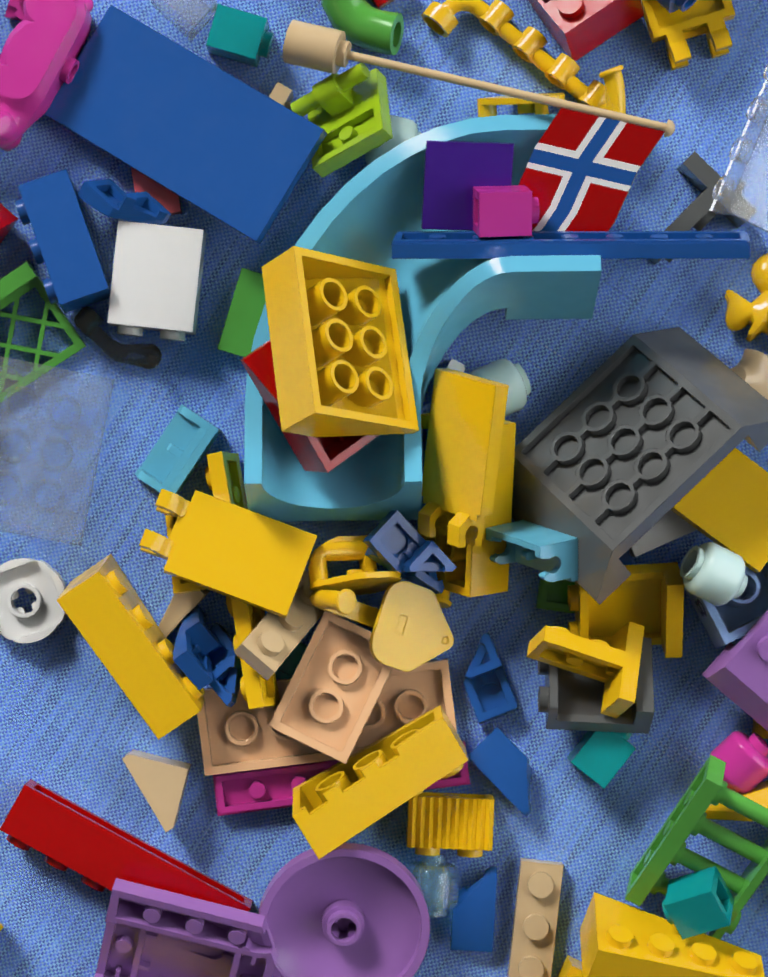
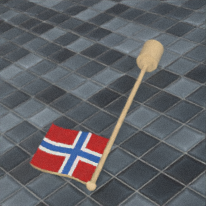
[283,20,675,231]

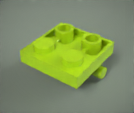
[290,62,393,178]

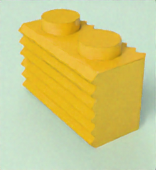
[406,792,495,858]

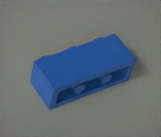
[15,169,111,313]

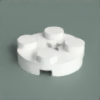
[0,558,66,644]

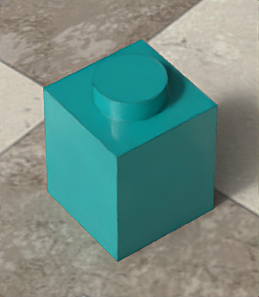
[206,4,274,67]
[567,731,636,789]
[662,866,734,939]

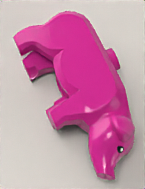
[0,0,94,152]

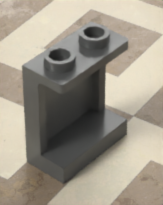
[538,637,654,734]

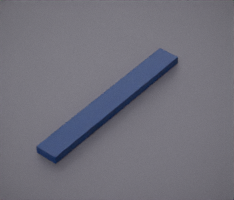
[391,231,750,259]

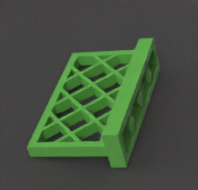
[0,260,86,403]

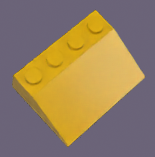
[261,246,419,437]

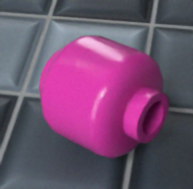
[710,731,768,794]

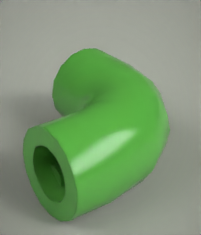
[321,0,404,55]

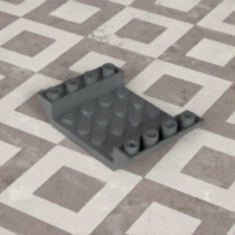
[512,327,768,605]

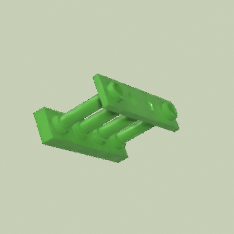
[625,755,768,939]

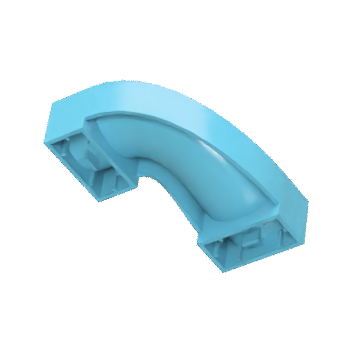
[244,114,602,521]

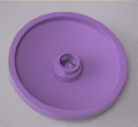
[258,842,430,977]

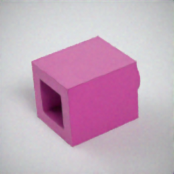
[473,185,540,237]

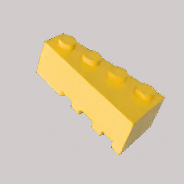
[421,413,516,598]
[57,554,205,740]
[292,705,468,859]
[580,892,765,977]

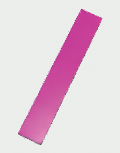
[213,741,470,816]

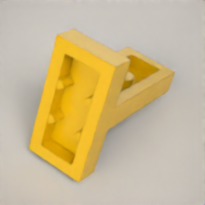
[526,621,645,718]

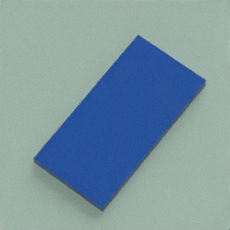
[45,5,327,244]

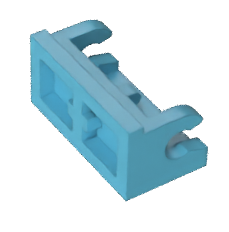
[135,404,221,495]
[486,520,578,582]

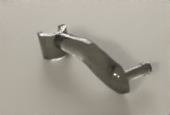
[74,306,162,369]

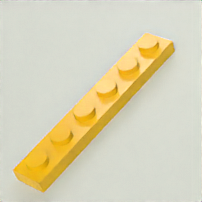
[205,451,280,709]

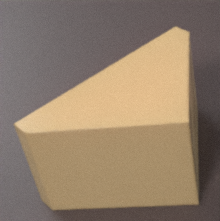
[122,749,191,832]

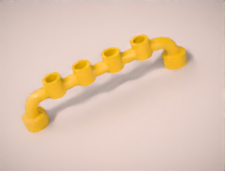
[421,0,607,110]

